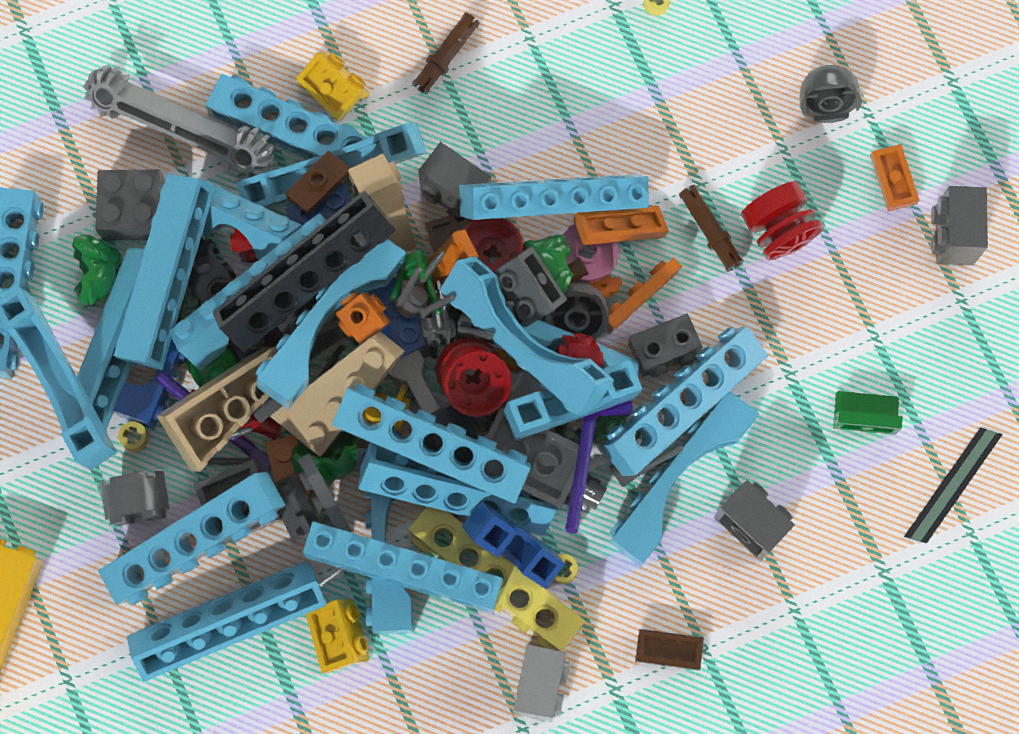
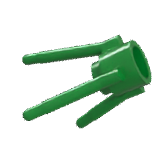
[389,251,441,314]

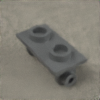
[419,281,455,347]
[274,472,319,542]

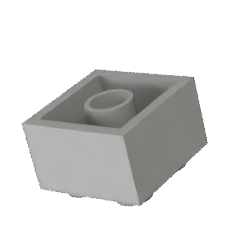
[513,644,571,722]

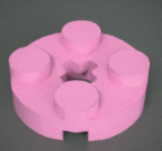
[562,223,619,284]

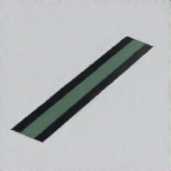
[904,428,1003,544]

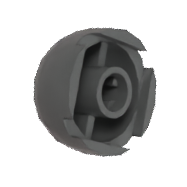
[799,65,862,123]
[546,282,609,342]

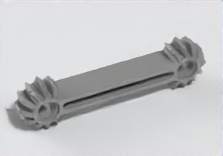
[83,64,275,178]

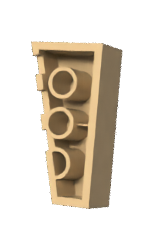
[348,153,417,252]
[270,331,405,457]
[156,346,277,472]

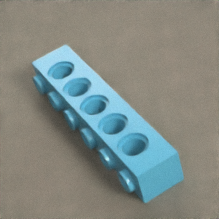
[205,74,372,160]
[459,174,649,220]
[0,187,44,379]
[600,326,769,476]
[332,383,531,504]
[358,442,557,536]
[98,472,286,606]
[302,521,503,614]
[127,560,327,682]

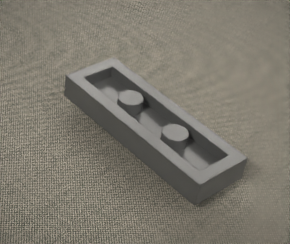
[298,453,352,533]

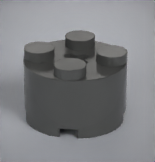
[99,470,170,526]

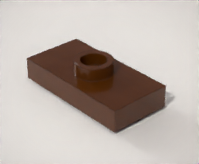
[285,150,351,216]
[635,629,704,671]

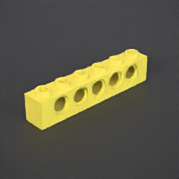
[408,507,585,651]

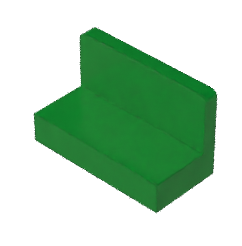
[833,391,903,435]

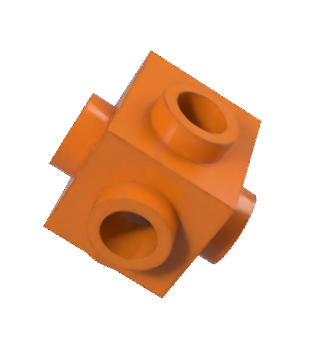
[336,292,391,345]

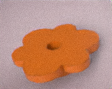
[589,275,622,298]

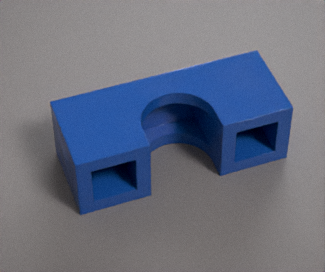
[113,339,188,429]
[462,501,566,589]

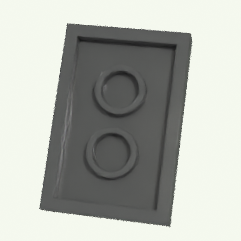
[485,408,579,509]

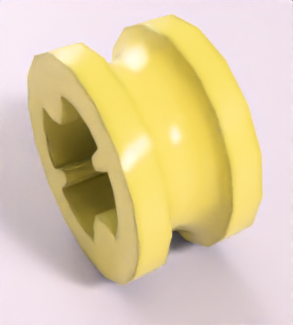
[643,0,670,16]
[118,421,149,452]
[553,554,578,584]

